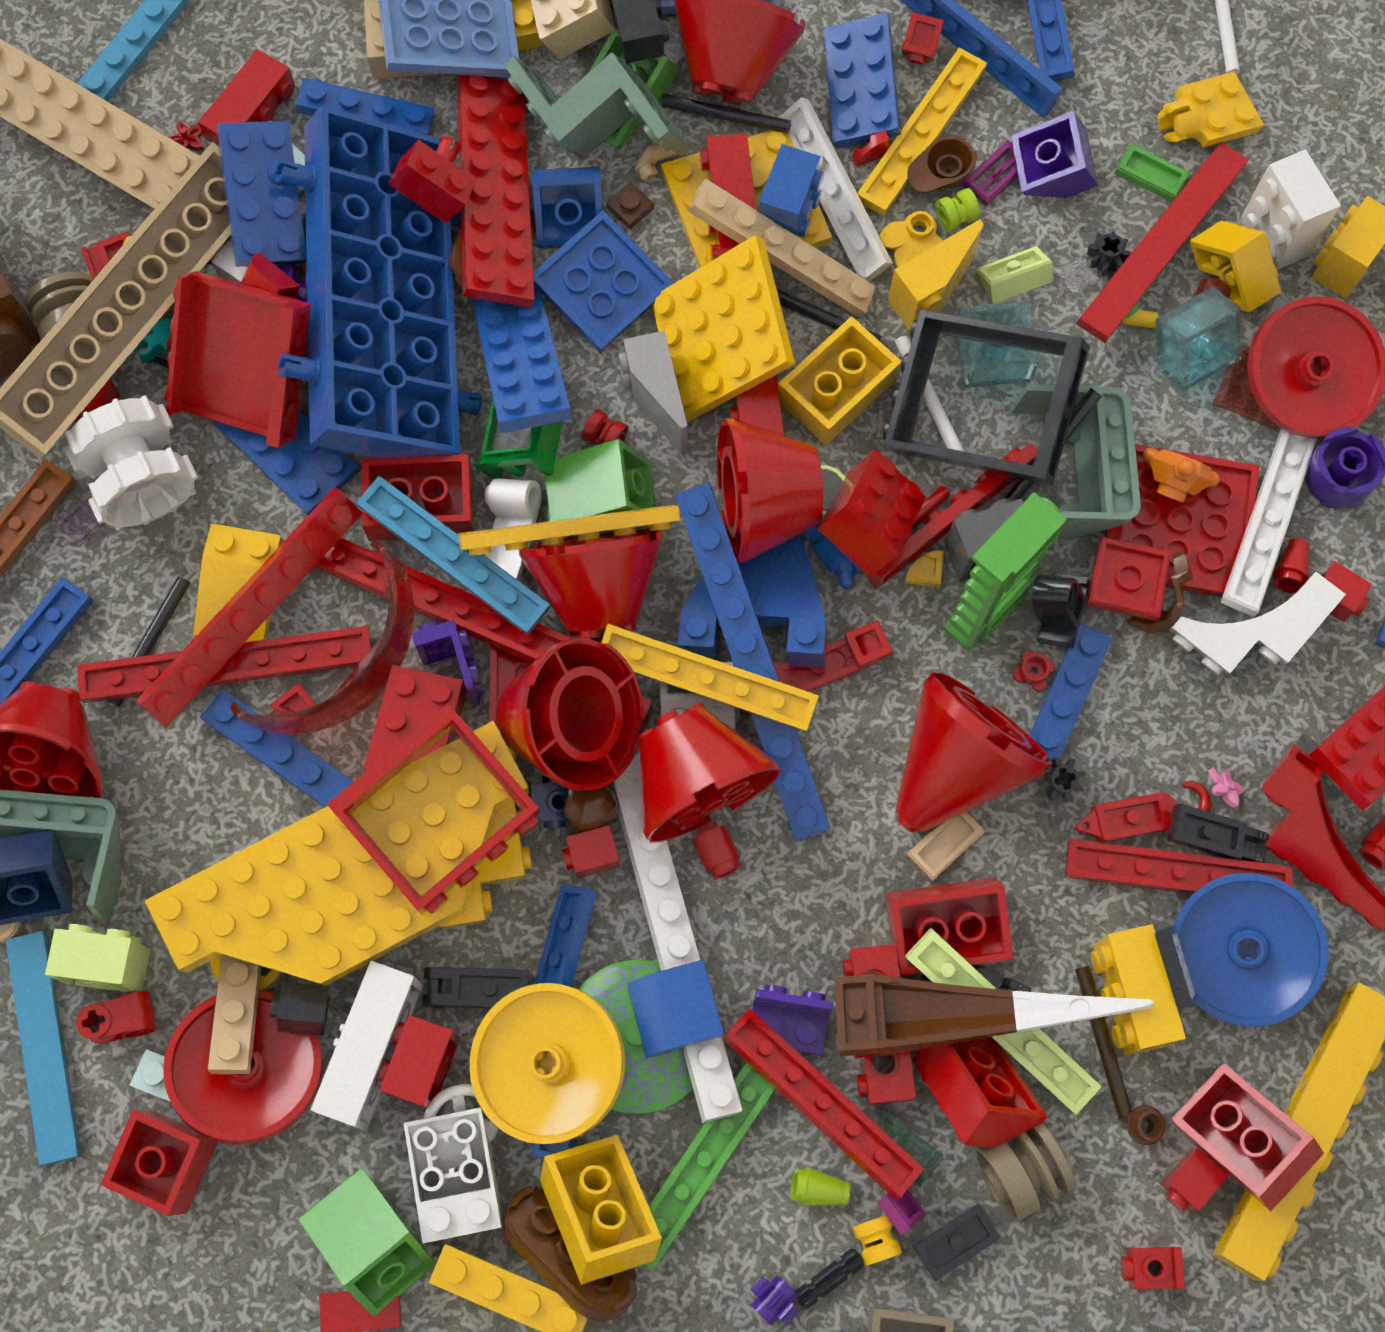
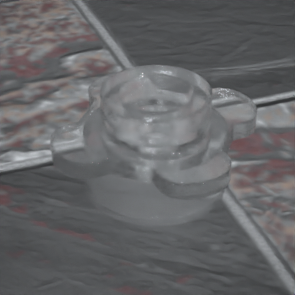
[1057,257,1098,295]

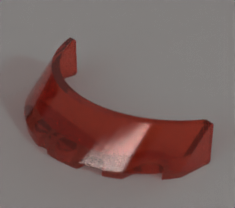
[229,539,414,734]

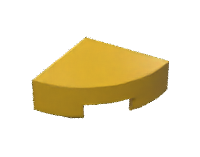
[905,550,944,587]

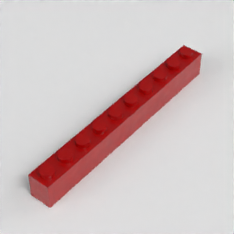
[700,133,784,436]

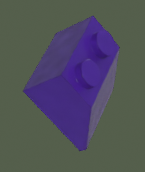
[1011,110,1099,198]

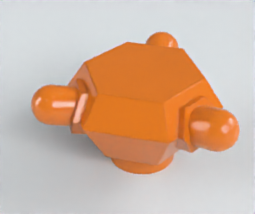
[1143,447,1220,503]

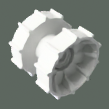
[64,395,198,530]

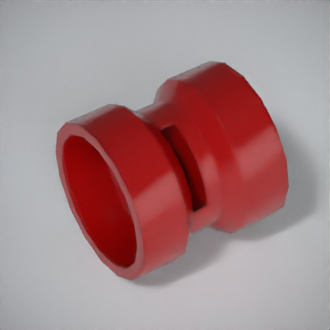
[581,409,629,445]

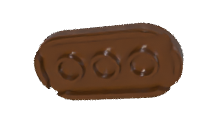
[503,1186,638,1321]

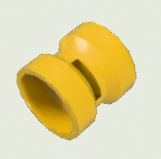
[852,1215,902,1266]

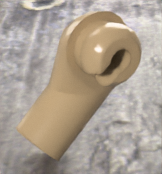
[635,143,677,182]

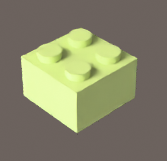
[45,924,151,993]

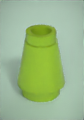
[790,1166,850,1206]

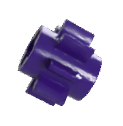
[750,1275,799,1326]

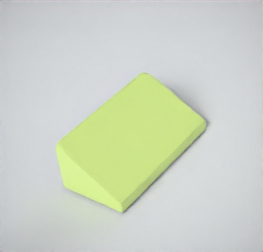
[976,246,1054,304]

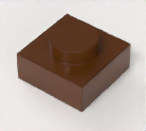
[607,182,654,230]

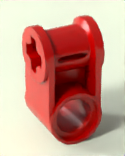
[76,991,157,1044]

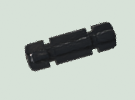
[795,1249,865,1309]

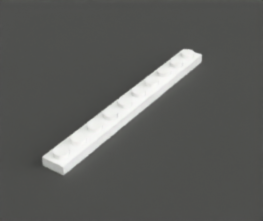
[610,753,742,1123]

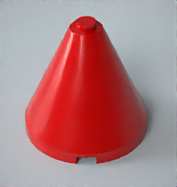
[895,670,1052,833]

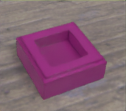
[877,1189,925,1235]

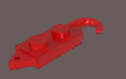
[1074,781,1212,843]

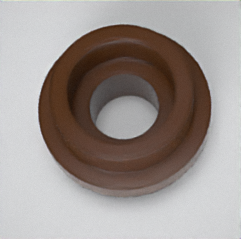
[1127,1105,1166,1145]

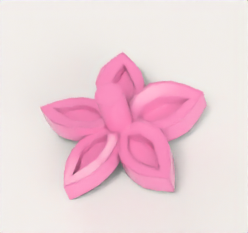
[1208,768,1245,808]

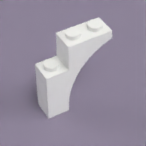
[1171,572,1346,675]

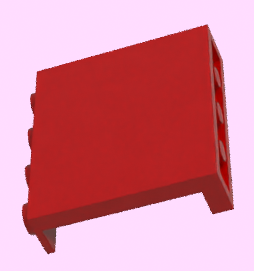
[164,271,311,448]

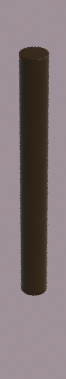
[1075,966,1132,1119]

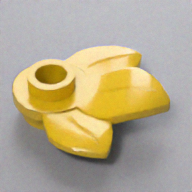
[879,211,943,268]

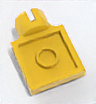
[1157,72,1264,148]

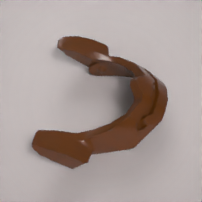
[1123,551,1193,633]

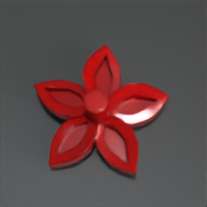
[168,121,204,151]

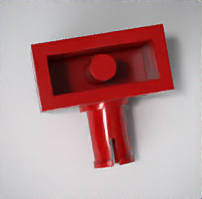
[388,135,476,223]

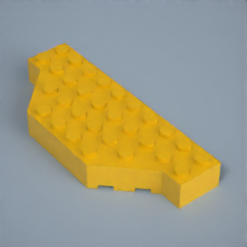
[145,721,530,986]

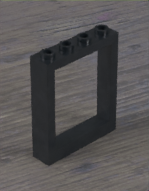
[883,309,1090,485]

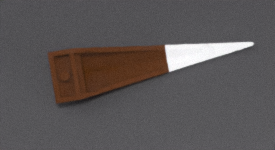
[835,974,1154,1057]

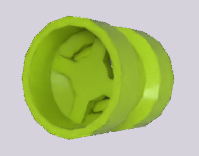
[935,188,981,232]

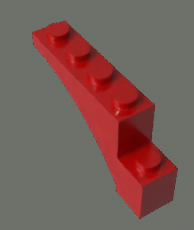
[1261,744,1385,931]

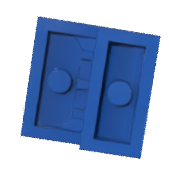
[627,960,724,1059]

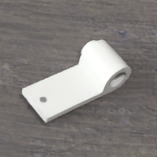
[485,478,541,582]

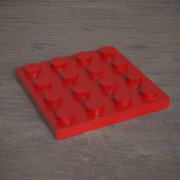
[1105,444,1259,597]

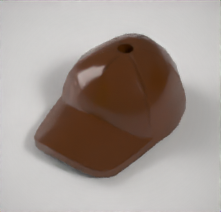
[907,135,977,194]
[564,786,619,833]

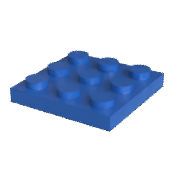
[533,210,674,353]

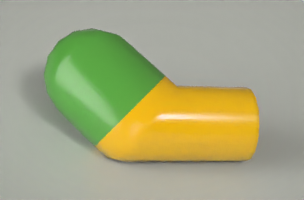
[1123,303,1158,329]

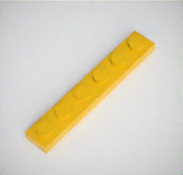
[857,47,987,217]
[458,505,680,556]
[601,624,819,732]

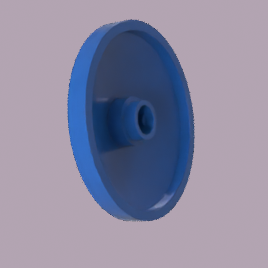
[1174,873,1329,1027]

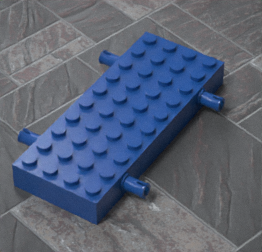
[275,105,482,458]

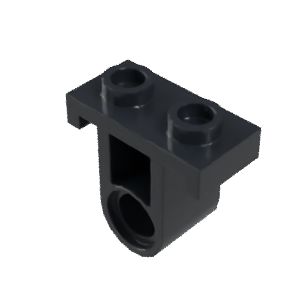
[1032,573,1090,648]

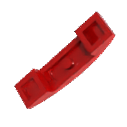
[773,620,893,692]

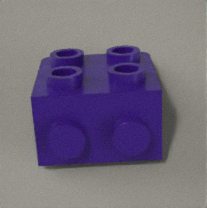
[411,620,485,707]

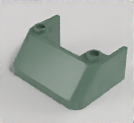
[1010,384,1141,539]
[0,790,122,927]

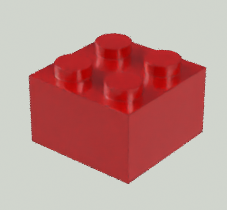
[378,1015,461,1109]
[100,1110,217,1216]

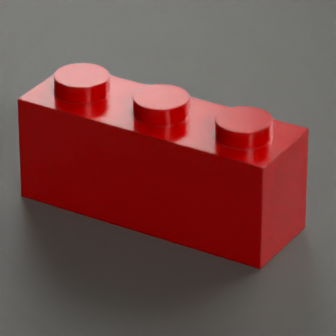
[198,49,295,147]

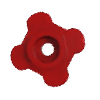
[1013,650,1055,691]

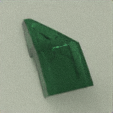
[881,1108,944,1189]

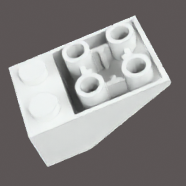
[404,1108,503,1243]

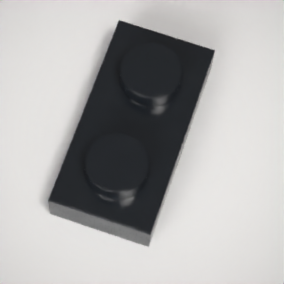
[912,1204,1001,1281]

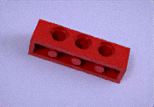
[842,944,916,1106]

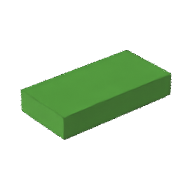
[1114,143,1191,202]

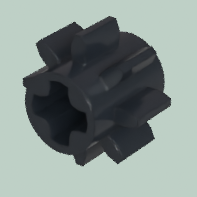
[1087,231,1131,276]
[1038,756,1085,801]

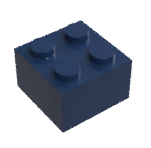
[0,830,73,925]

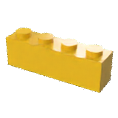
[428,1244,589,1332]

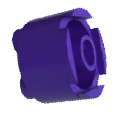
[1305,427,1385,508]

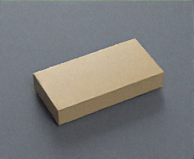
[906,812,985,882]

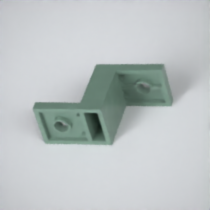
[504,52,692,157]

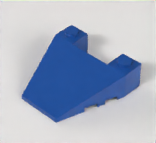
[677,534,827,668]

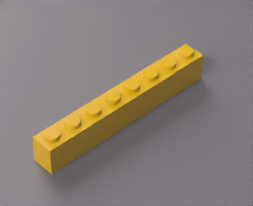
[1213,982,1385,1281]

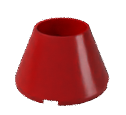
[717,418,823,564]
[497,637,644,790]

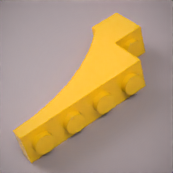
[440,729,532,929]

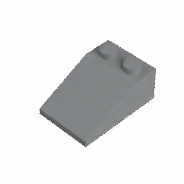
[618,331,688,455]

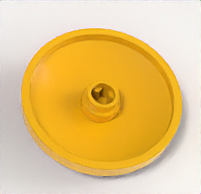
[470,983,625,1144]

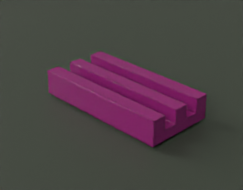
[962,140,1019,207]

